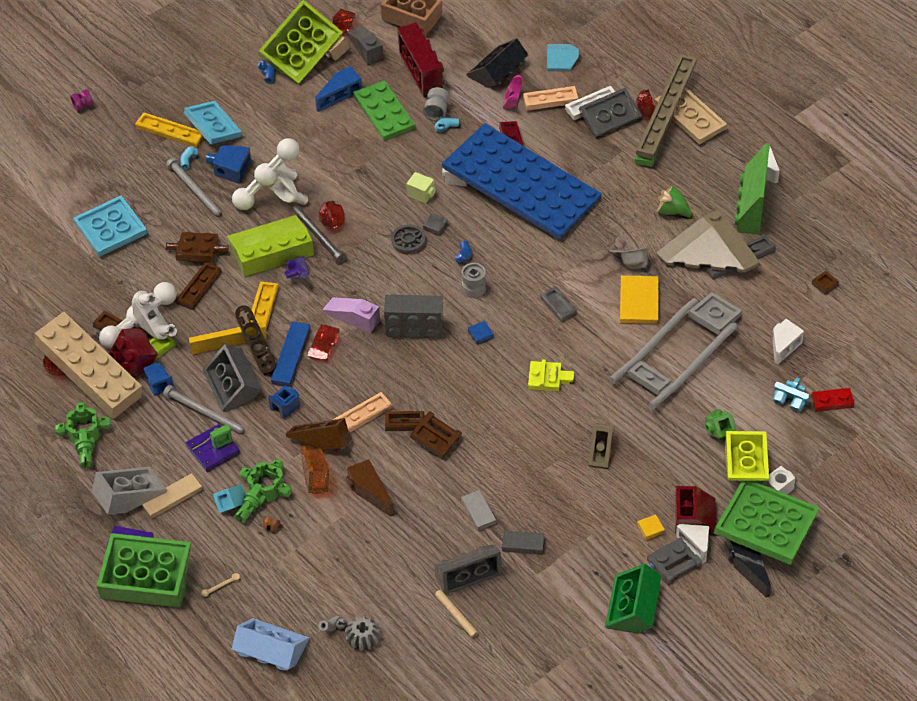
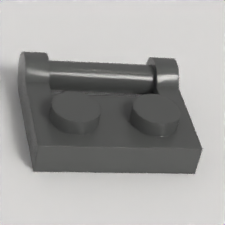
[647,537,702,584]

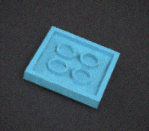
[73,195,148,257]

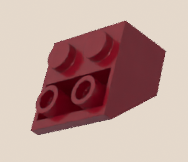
[109,328,158,379]
[675,486,716,534]

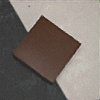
[812,271,839,295]

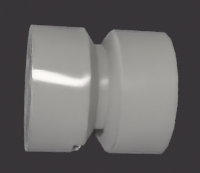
[423,87,450,121]
[462,263,486,298]

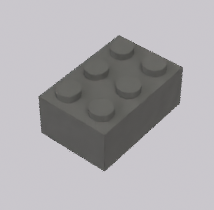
[384,295,444,338]

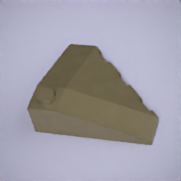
[656,210,760,273]

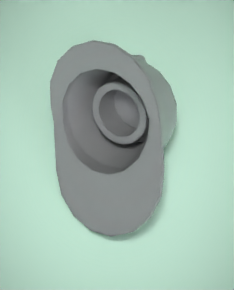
[609,247,652,269]

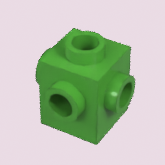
[704,409,737,439]

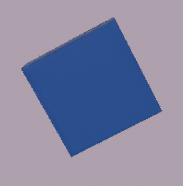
[468,321,494,344]

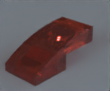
[332,8,355,37]
[308,324,340,362]

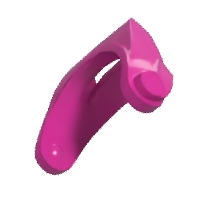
[503,75,523,110]

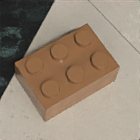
[381,0,443,36]

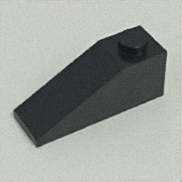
[726,540,771,598]

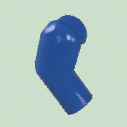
[258,61,275,84]
[455,240,472,264]

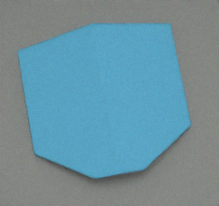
[547,44,579,71]

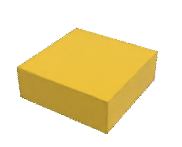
[637,514,665,540]

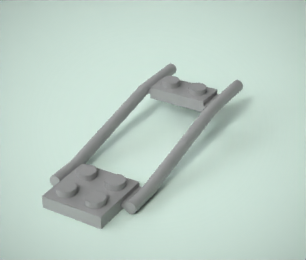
[609,292,742,410]

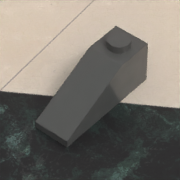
[346,26,383,66]

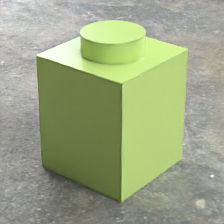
[406,172,436,203]

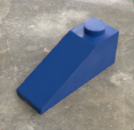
[315,66,362,112]

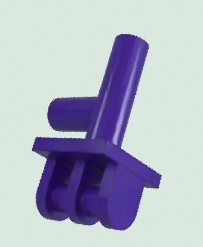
[285,256,309,279]

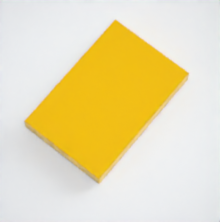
[620,276,658,324]

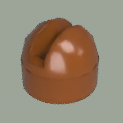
[263,516,280,532]

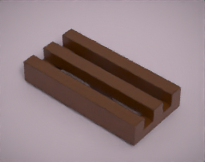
[385,411,425,431]

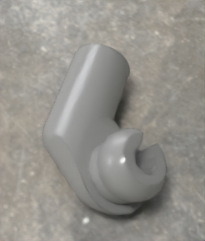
[319,616,347,632]

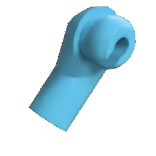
[435,118,459,132]
[180,146,198,170]

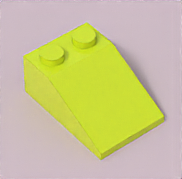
[725,431,769,481]

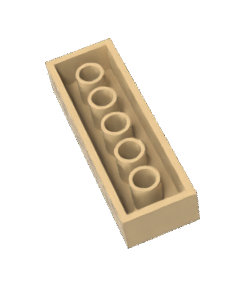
[34,312,142,420]

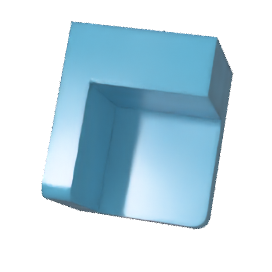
[213,484,245,513]

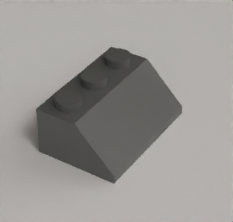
[202,344,262,412]
[434,544,501,595]

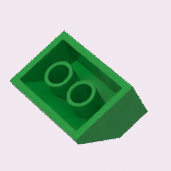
[605,563,662,633]

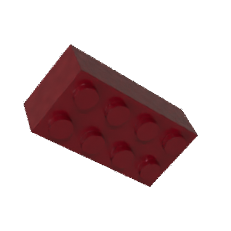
[397,22,445,98]

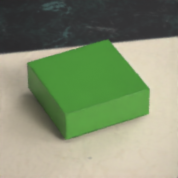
[210,424,232,449]

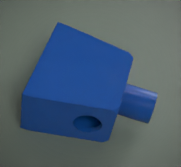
[206,145,251,184]

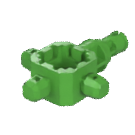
[55,402,111,469]
[234,459,292,523]

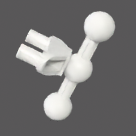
[232,138,308,210]
[99,282,177,350]

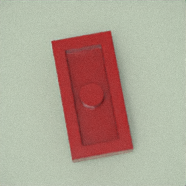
[811,388,854,412]

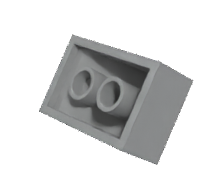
[92,467,167,515]

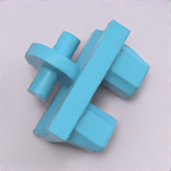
[773,378,810,412]

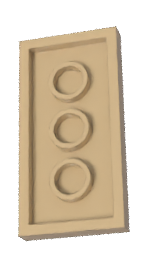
[654,88,727,144]

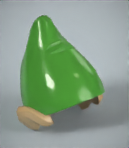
[657,186,692,218]

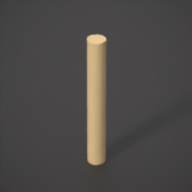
[435,590,478,638]

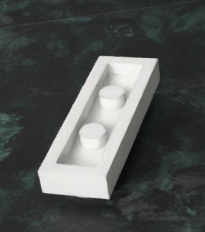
[565,86,615,121]

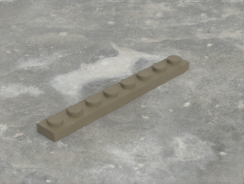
[636,54,697,159]

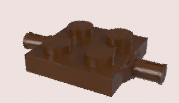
[166,232,229,262]

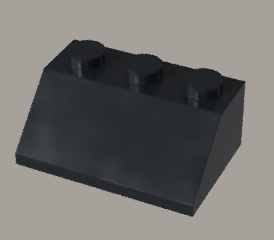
[466,38,529,88]

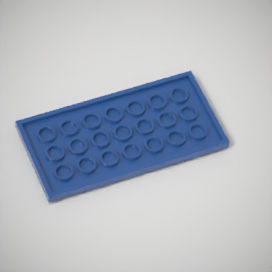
[442,123,602,240]

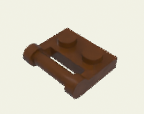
[410,411,462,459]

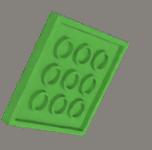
[714,481,819,565]

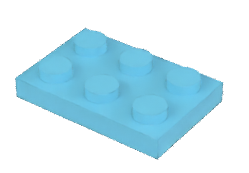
[184,101,242,144]

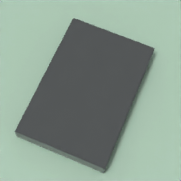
[579,88,642,139]

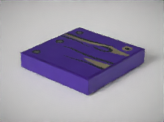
[185,424,240,472]

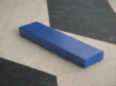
[271,321,311,387]

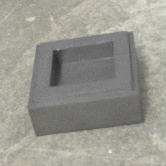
[423,213,448,235]

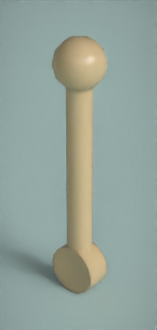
[201,573,240,597]

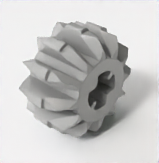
[345,615,381,652]

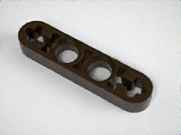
[235,305,276,375]

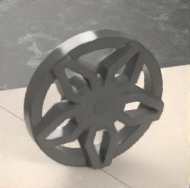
[391,224,426,254]

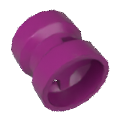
[70,89,93,111]

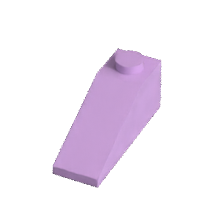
[323,297,380,334]

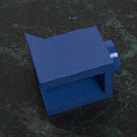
[143,362,174,396]
[268,386,300,419]

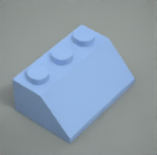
[232,618,309,670]

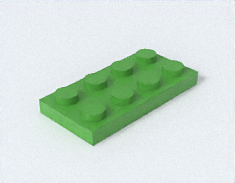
[353,80,415,141]

